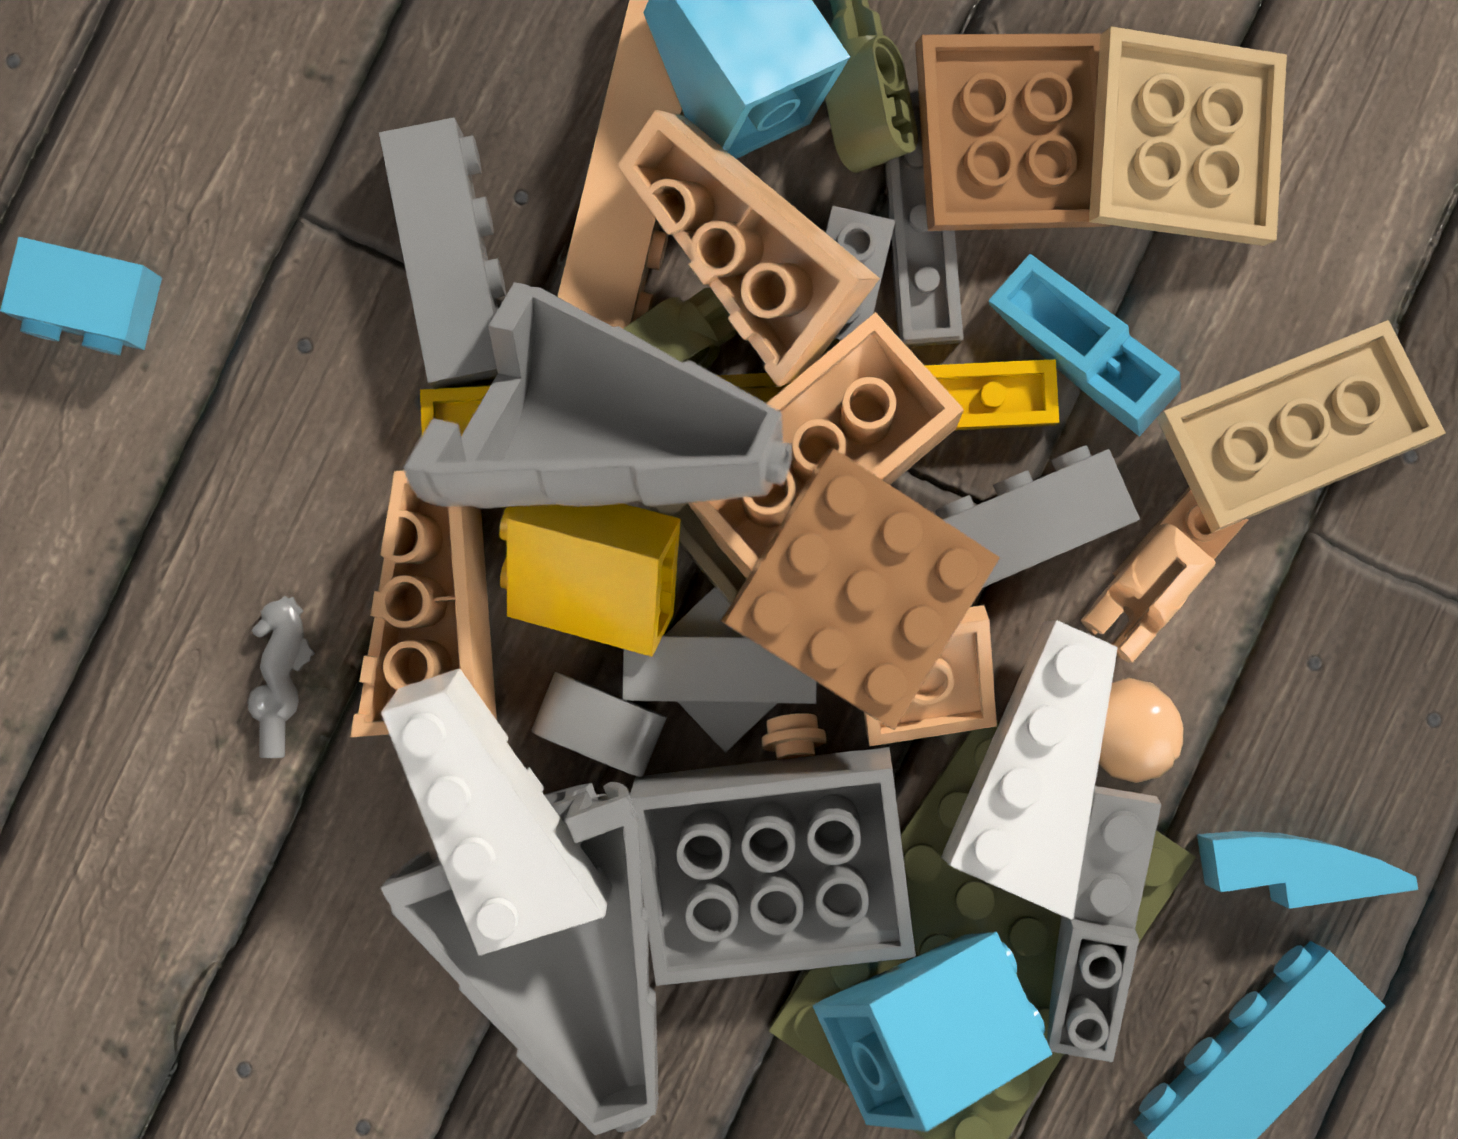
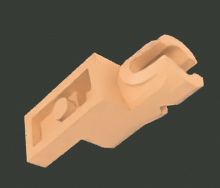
[1081,487,1248,663]

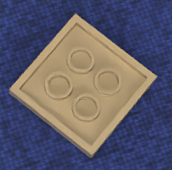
[1089,26,1287,246]

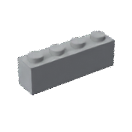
[379,118,506,389]
[935,445,1140,588]

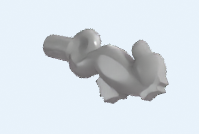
[247,596,316,758]

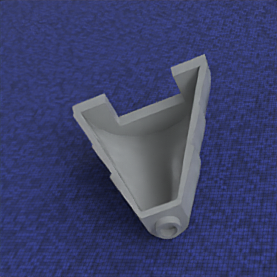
[403,282,792,508]
[381,782,658,1135]

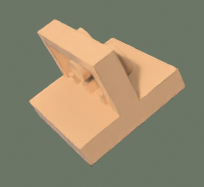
[864,605,997,746]

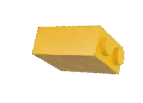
[500,503,681,657]

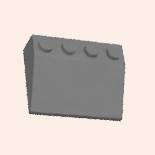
[630,747,916,986]

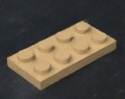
[1157,320,1446,533]

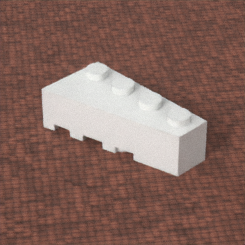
[941,620,1118,920]
[381,668,613,956]

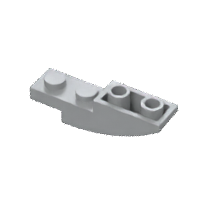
[1047,786,1161,1062]

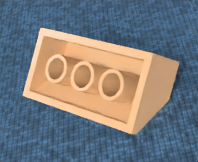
[688,312,964,578]

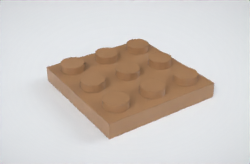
[915,34,1111,231]
[721,448,1000,730]

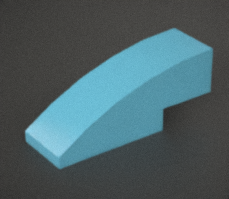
[988,254,1181,437]
[1197,831,1418,909]

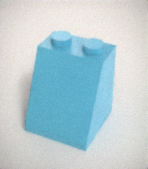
[643,0,850,159]
[812,932,1052,1131]

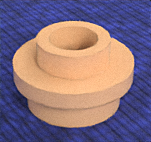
[762,714,826,760]

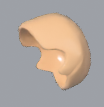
[1099,678,1183,783]

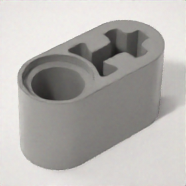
[531,672,667,777]

